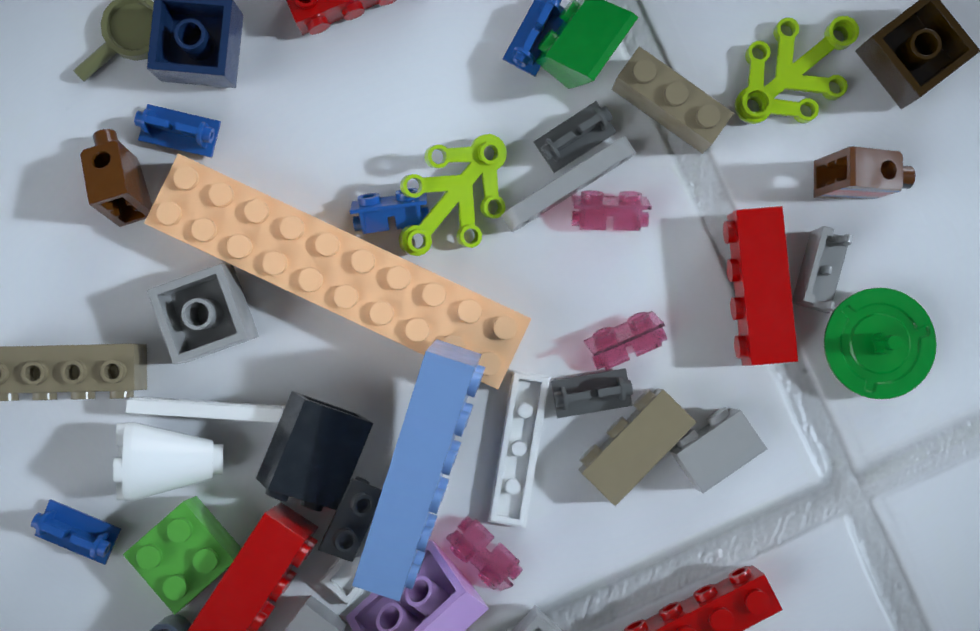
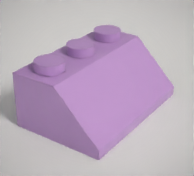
[346,539,489,631]

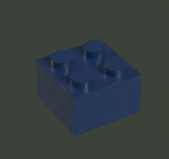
[147,0,244,88]

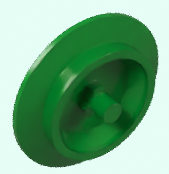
[824,288,937,399]

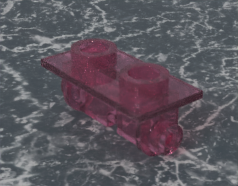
[571,190,652,231]
[583,311,667,370]
[446,515,523,591]

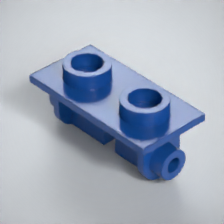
[502,0,564,77]
[134,104,221,158]
[350,188,429,234]
[31,499,122,565]

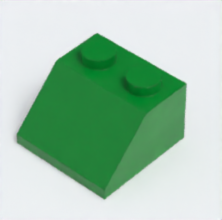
[535,0,639,89]

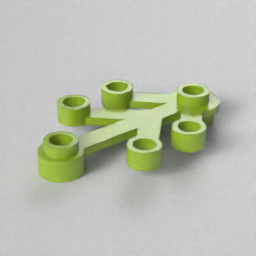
[735,16,859,124]
[399,134,507,256]

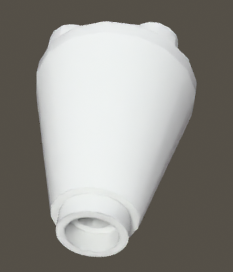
[113,422,223,501]

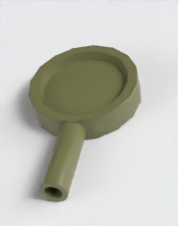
[73,0,154,82]

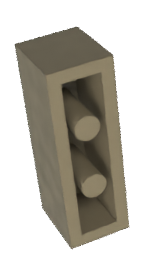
[611,46,734,154]
[578,389,697,506]

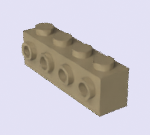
[0,344,147,401]

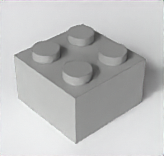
[147,264,259,365]

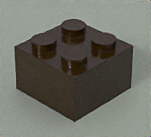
[855,0,980,109]

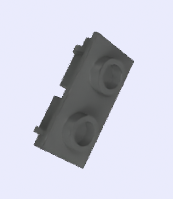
[533,101,617,173]
[551,368,633,418]
[318,476,382,562]

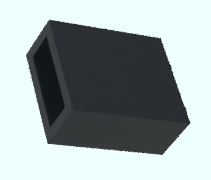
[256,391,374,512]

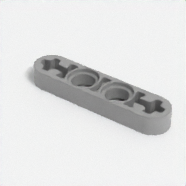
[501,136,636,232]

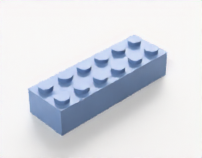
[352,339,485,601]

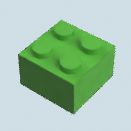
[123,496,241,615]

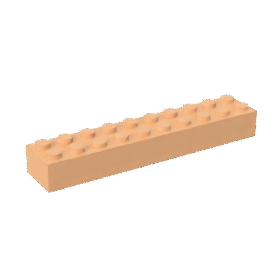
[144,153,531,390]

